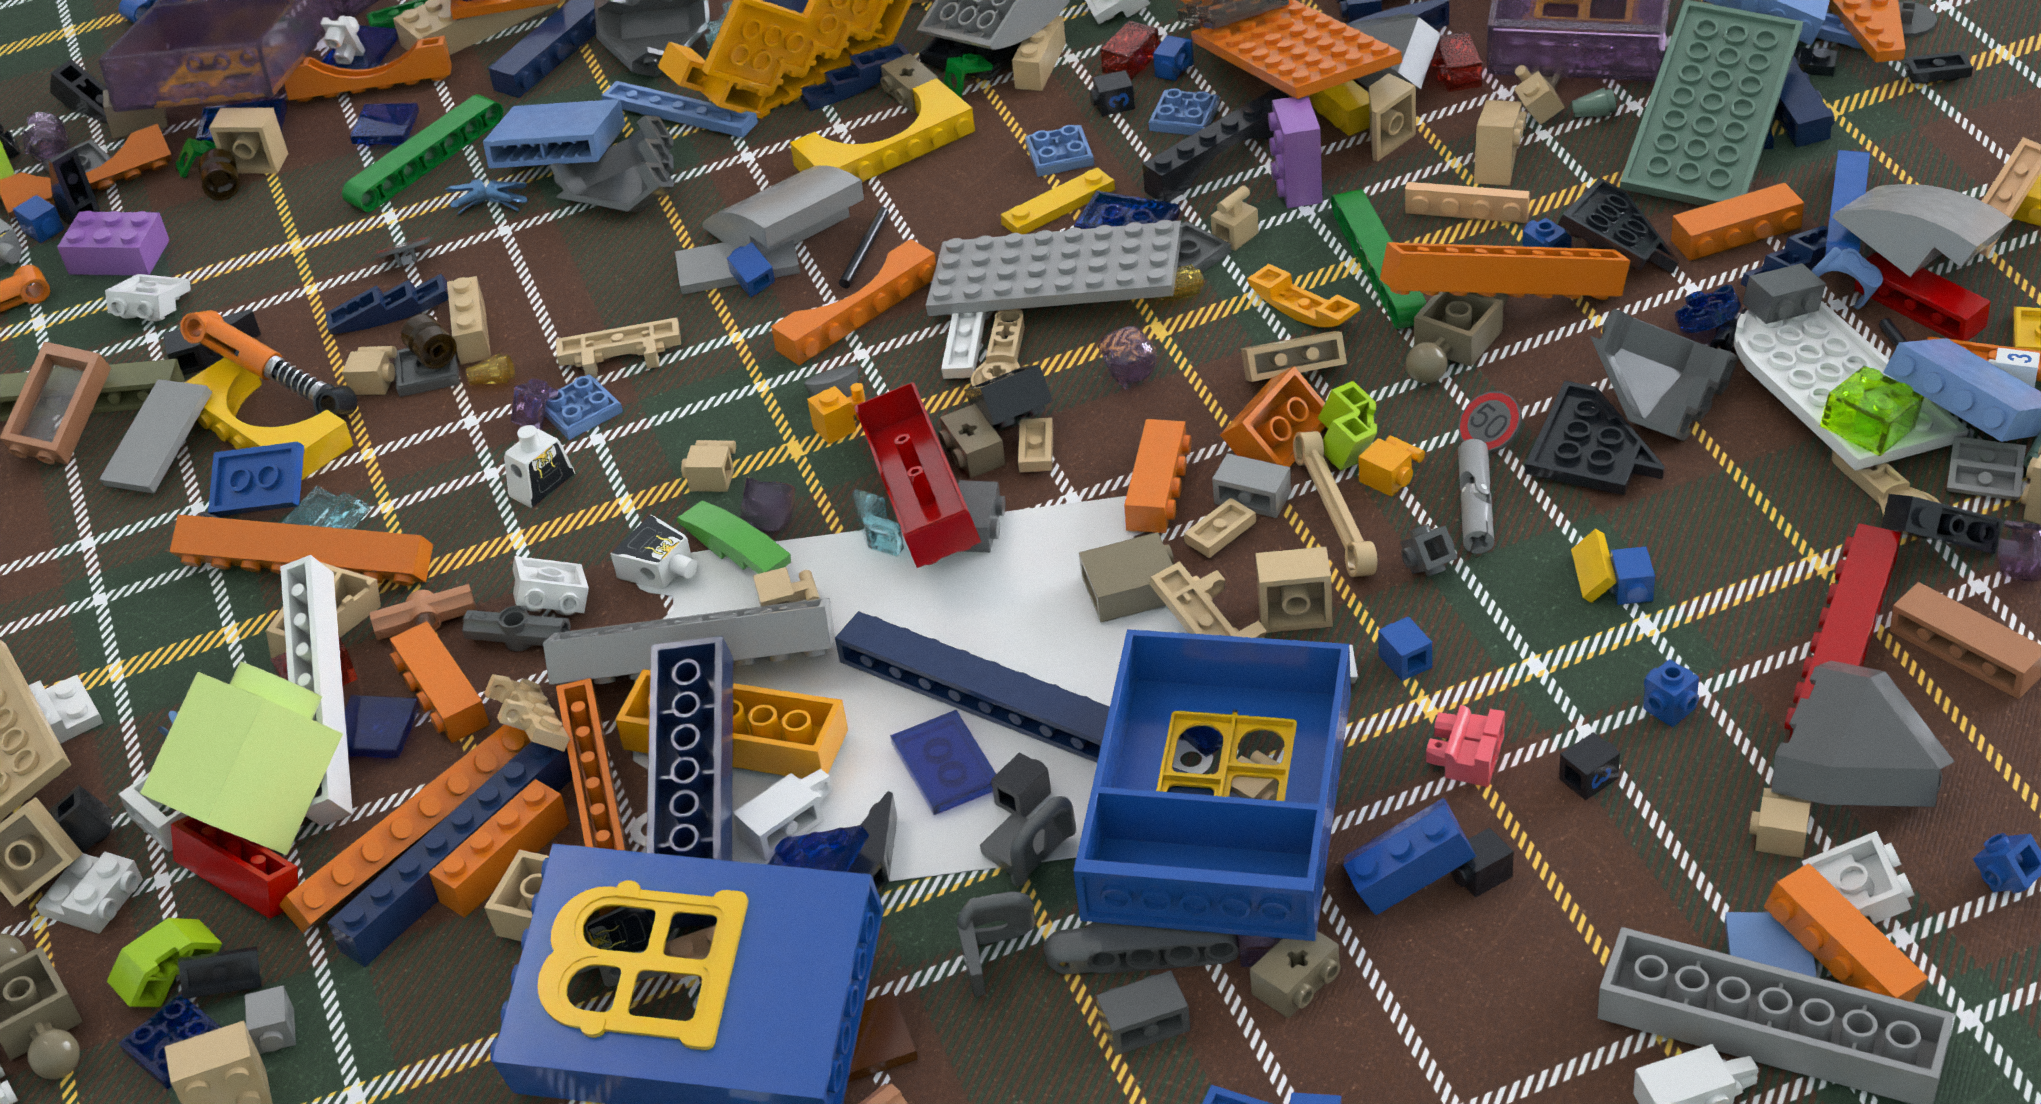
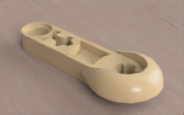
[971,309,1025,386]
[1832,449,1940,516]

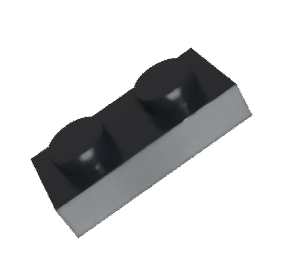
[1794,46,1838,77]
[1904,51,1973,84]
[178,946,262,999]

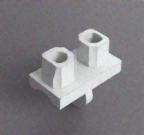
[321,16,365,64]

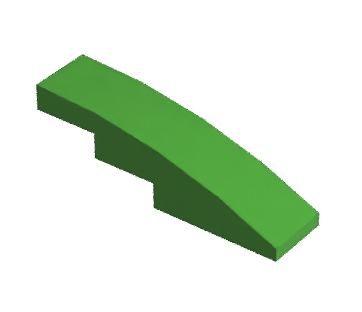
[677,500,791,574]

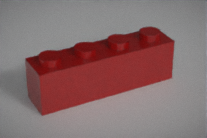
[1855,251,1991,341]
[171,816,298,919]

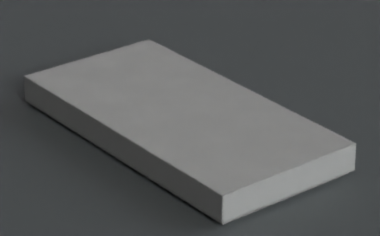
[675,240,800,295]
[99,379,212,493]

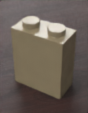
[1079,532,1174,623]

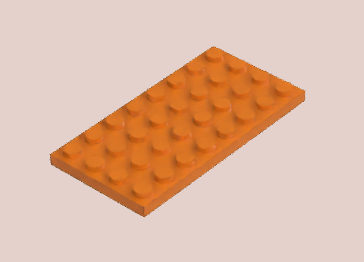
[1191,0,1403,99]

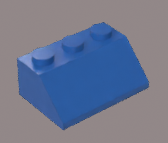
[1344,798,1476,916]

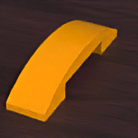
[1247,264,1361,327]

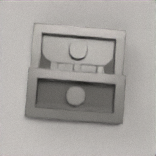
[1946,436,2026,501]

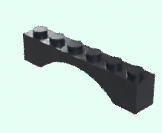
[1142,88,1290,205]

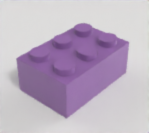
[1268,96,1323,208]
[58,211,169,275]

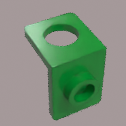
[944,54,993,98]
[176,138,216,178]

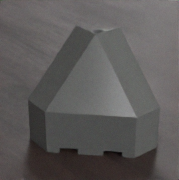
[594,0,710,77]
[1346,12,1441,90]
[549,115,674,211]
[1590,308,1739,441]
[1771,661,1955,807]

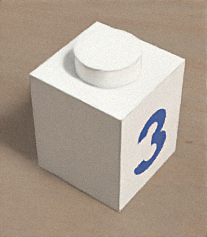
[1988,348,2040,387]

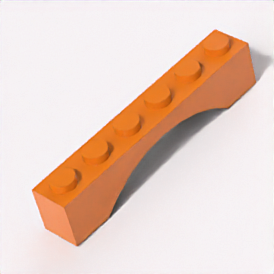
[280,35,452,102]
[0,124,172,219]
[771,239,936,366]

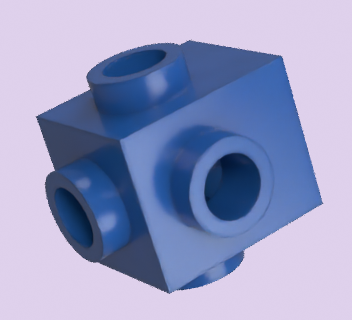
[1643,659,1699,727]
[1973,833,2041,893]

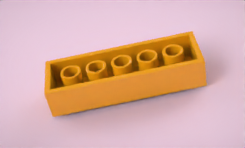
[615,669,848,778]

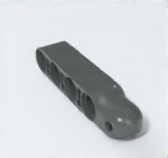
[1043,922,1239,975]

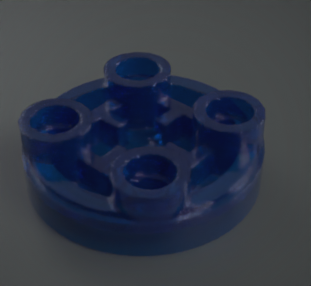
[1674,285,1741,333]

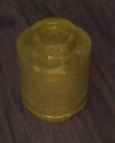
[1161,264,1204,302]

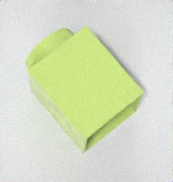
[140,661,343,855]

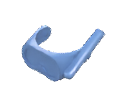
[1811,247,1883,310]

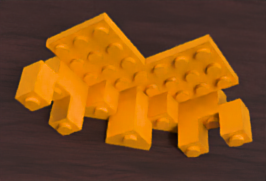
[658,0,913,119]

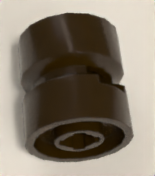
[199,148,240,201]
[401,314,457,369]

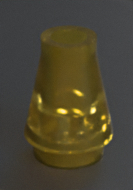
[466,353,515,385]

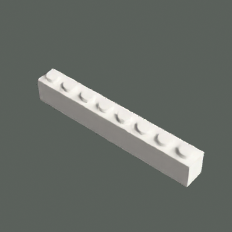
[280,555,353,827]

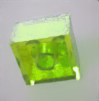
[1820,365,1924,456]

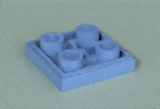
[1149,88,1220,135]
[1025,125,1094,177]
[536,374,623,440]
[1725,912,1817,978]

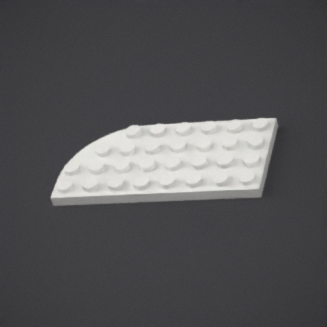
[1734,301,1969,471]

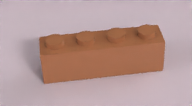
[1889,582,2041,699]

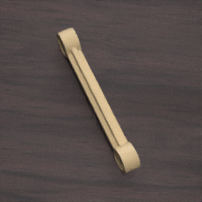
[1293,431,1377,577]

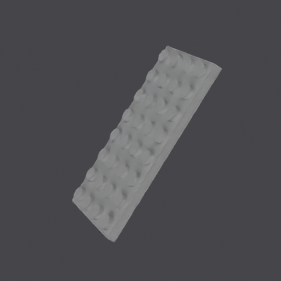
[926,220,1182,316]

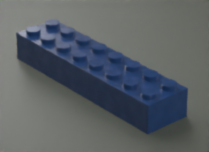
[645,636,733,929]

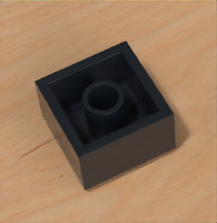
[964,365,1053,429]

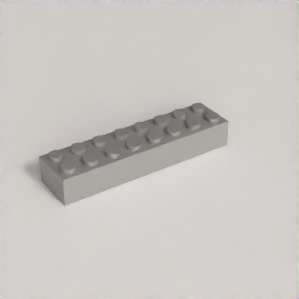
[543,598,835,685]
[1598,927,1955,1104]

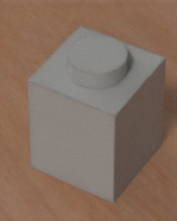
[245,985,296,1054]

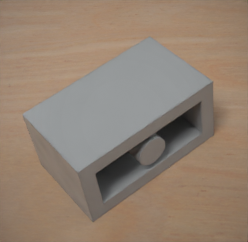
[1212,453,1291,518]

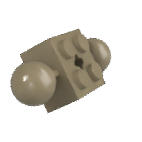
[1406,292,1509,384]
[0,934,83,1079]

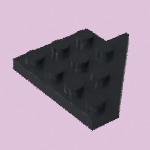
[1557,177,1680,274]
[1525,380,1665,495]

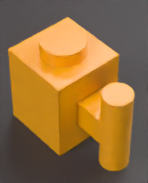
[807,383,866,444]
[1358,435,1425,497]

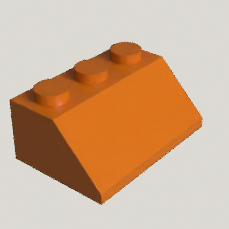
[1220,366,1326,467]

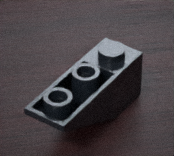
[163,309,261,375]
[1881,494,2003,554]
[825,791,897,895]

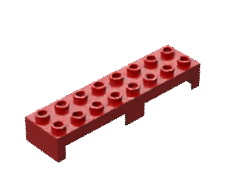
[854,382,981,568]

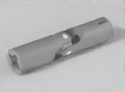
[1458,439,1494,554]

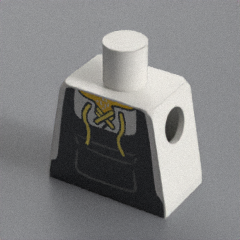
[504,425,575,508]
[610,515,698,589]

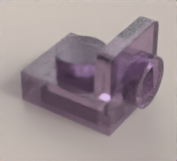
[511,379,558,430]

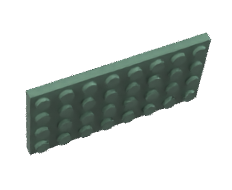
[1620,0,1803,206]

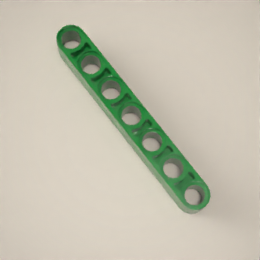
[342,94,504,212]
[1331,189,1427,330]

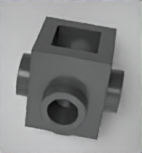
[1400,524,1458,577]

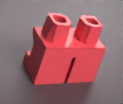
[1426,705,1505,787]

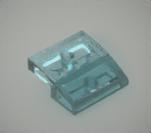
[281,486,370,529]

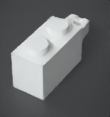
[733,769,833,861]
[1633,1044,1758,1104]

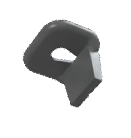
[980,796,1077,887]
[957,892,1035,997]

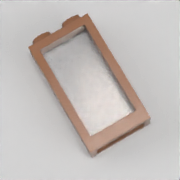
[0,341,111,465]

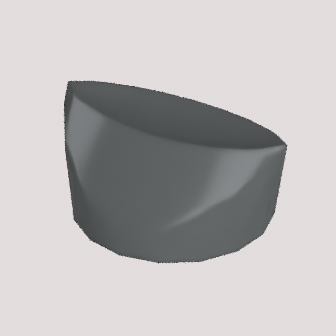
[804,366,858,398]

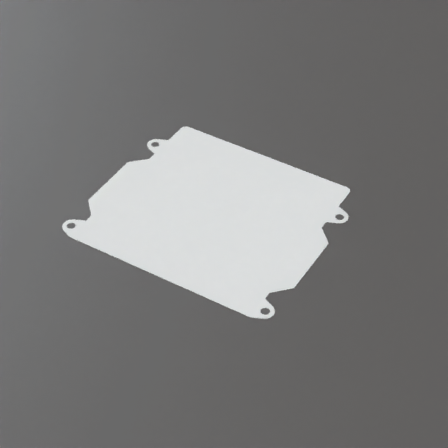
[630,496,1213,882]

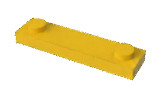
[1000,167,1115,234]

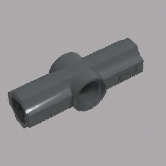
[462,606,571,652]

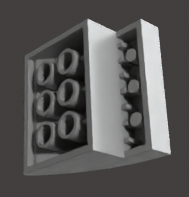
[916,0,1070,50]
[702,165,864,256]
[1832,184,2013,277]

